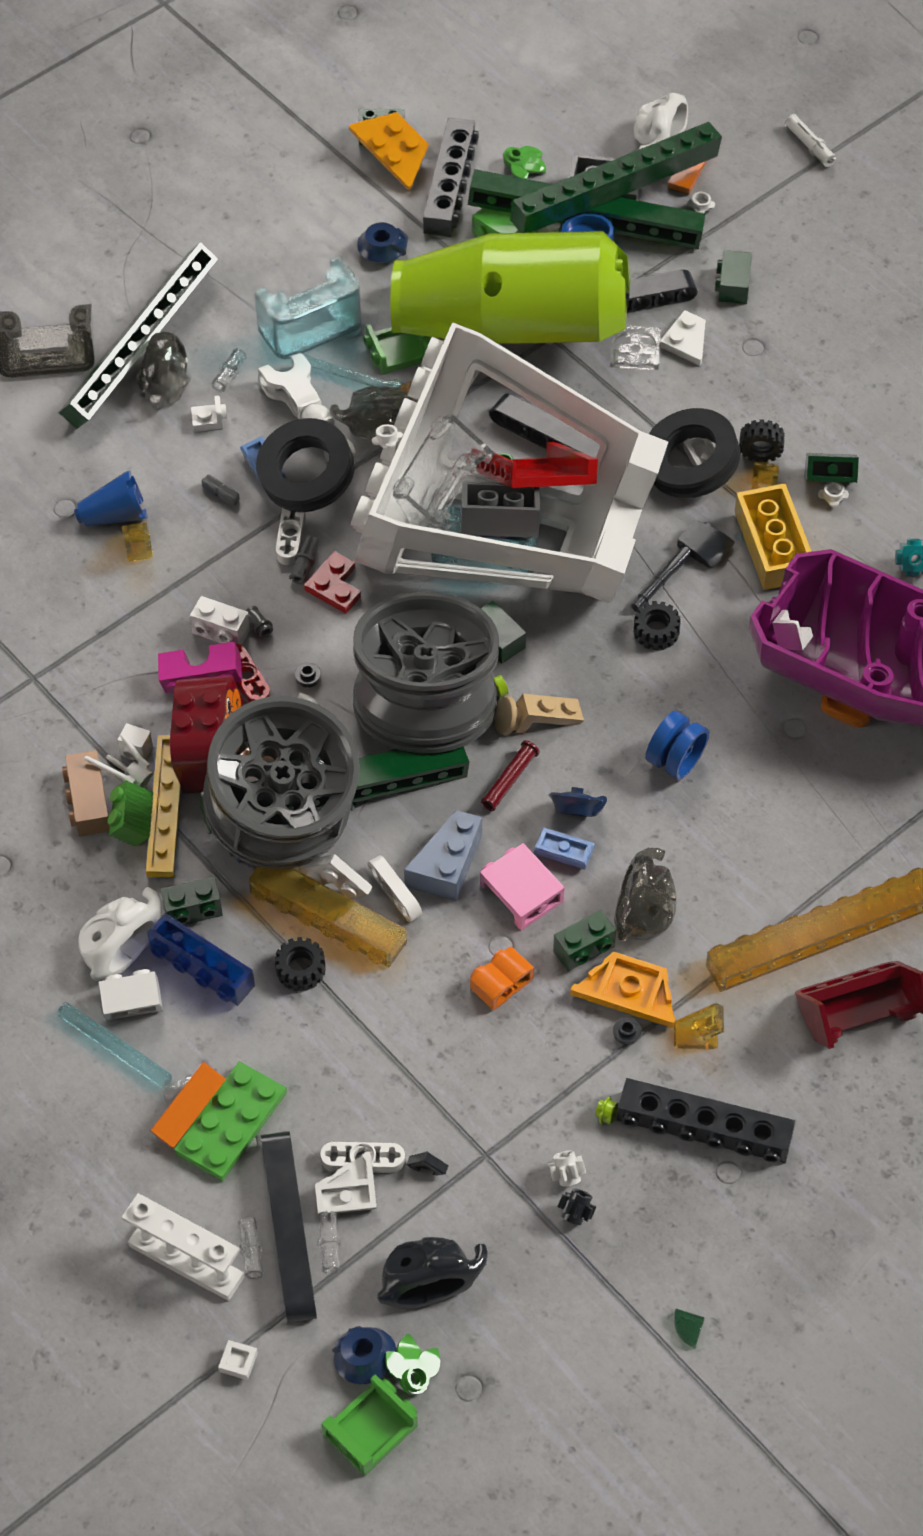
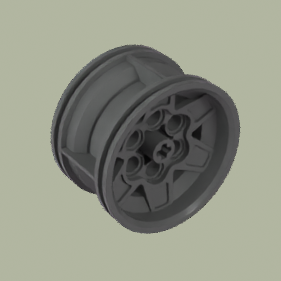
[203,696,360,869]

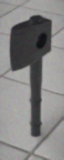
[631,519,735,612]

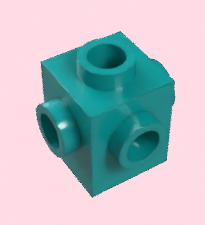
[895,538,923,576]

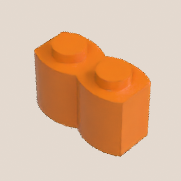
[470,946,534,1010]

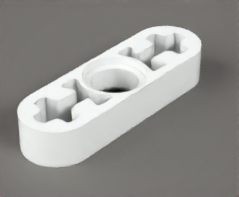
[276,508,305,565]
[367,855,422,922]
[320,1142,405,1173]

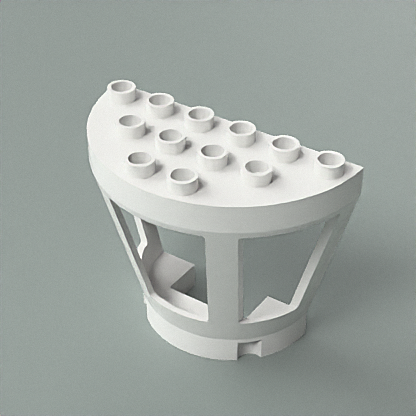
[351,323,668,603]

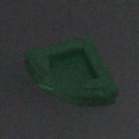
[674,1309,705,1348]

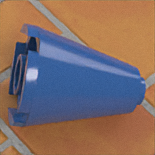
[74,470,148,527]

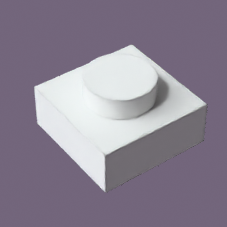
[218,1340,258,1380]

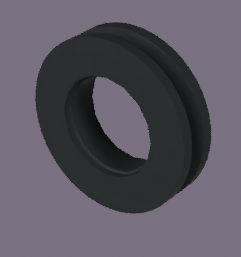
[649,408,741,498]
[256,418,355,512]

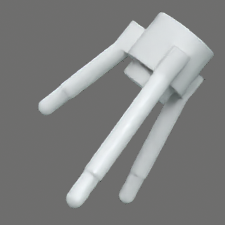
[84,734,153,788]

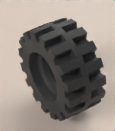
[739,419,785,463]
[634,601,681,650]
[275,937,326,991]

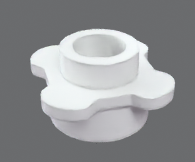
[687,192,715,213]
[372,425,403,448]
[818,482,849,507]

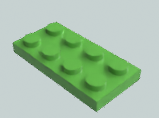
[174,1061,287,1182]

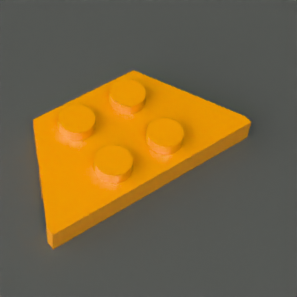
[349,112,429,191]
[570,952,675,1028]

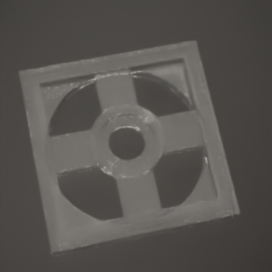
[610,326,661,370]

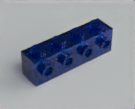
[147,913,255,1006]

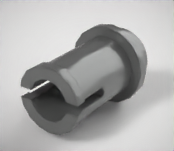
[246,606,273,638]

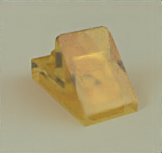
[752,461,779,490]
[121,522,153,561]
[674,1003,724,1049]

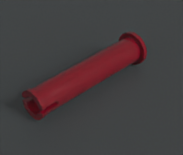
[481,740,540,811]

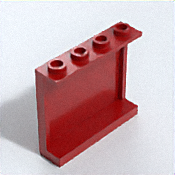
[470,442,598,488]

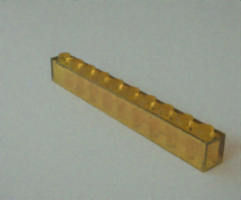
[706,867,923,992]

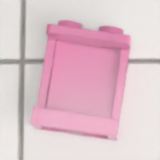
[480,843,565,931]

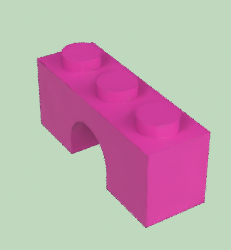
[158,642,242,694]

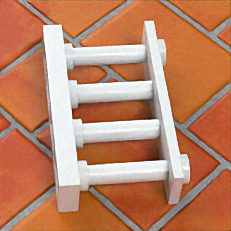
[122,1193,245,1301]

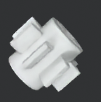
[548,1151,586,1186]

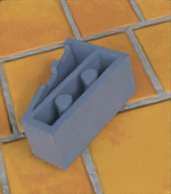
[404,810,482,901]

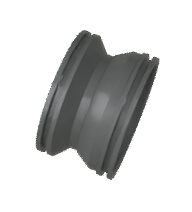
[353,592,499,753]

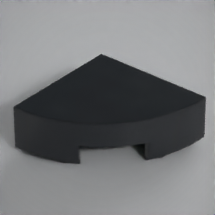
[406,1151,449,1176]

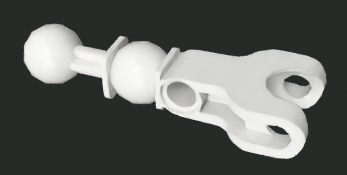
[258,353,355,462]

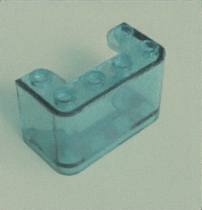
[254,255,361,359]

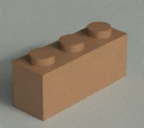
[62,750,110,836]

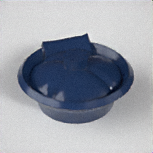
[357,222,408,263]
[548,787,607,817]
[332,1326,396,1384]

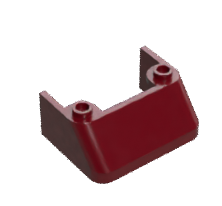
[795,961,923,1049]

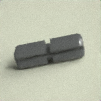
[201,474,240,506]

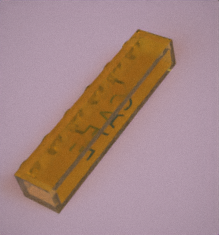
[249,867,407,967]

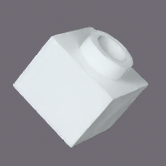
[117,723,153,760]

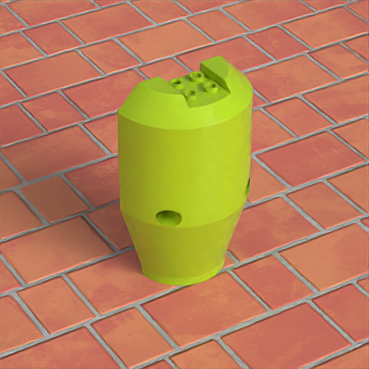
[390,231,630,344]

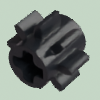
[557,1188,596,1225]

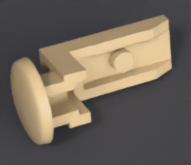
[494,694,584,736]

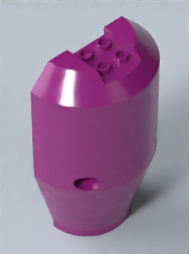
[749,549,923,726]

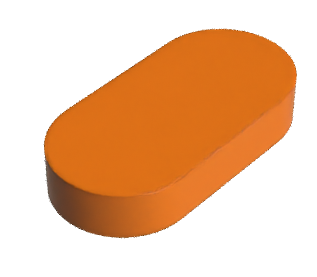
[821,695,871,728]

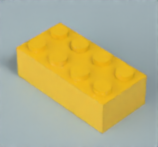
[734,484,812,590]

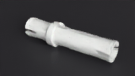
[785,114,837,167]

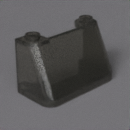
[0,304,95,378]

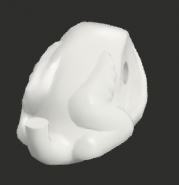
[633,93,688,149]
[78,887,161,981]

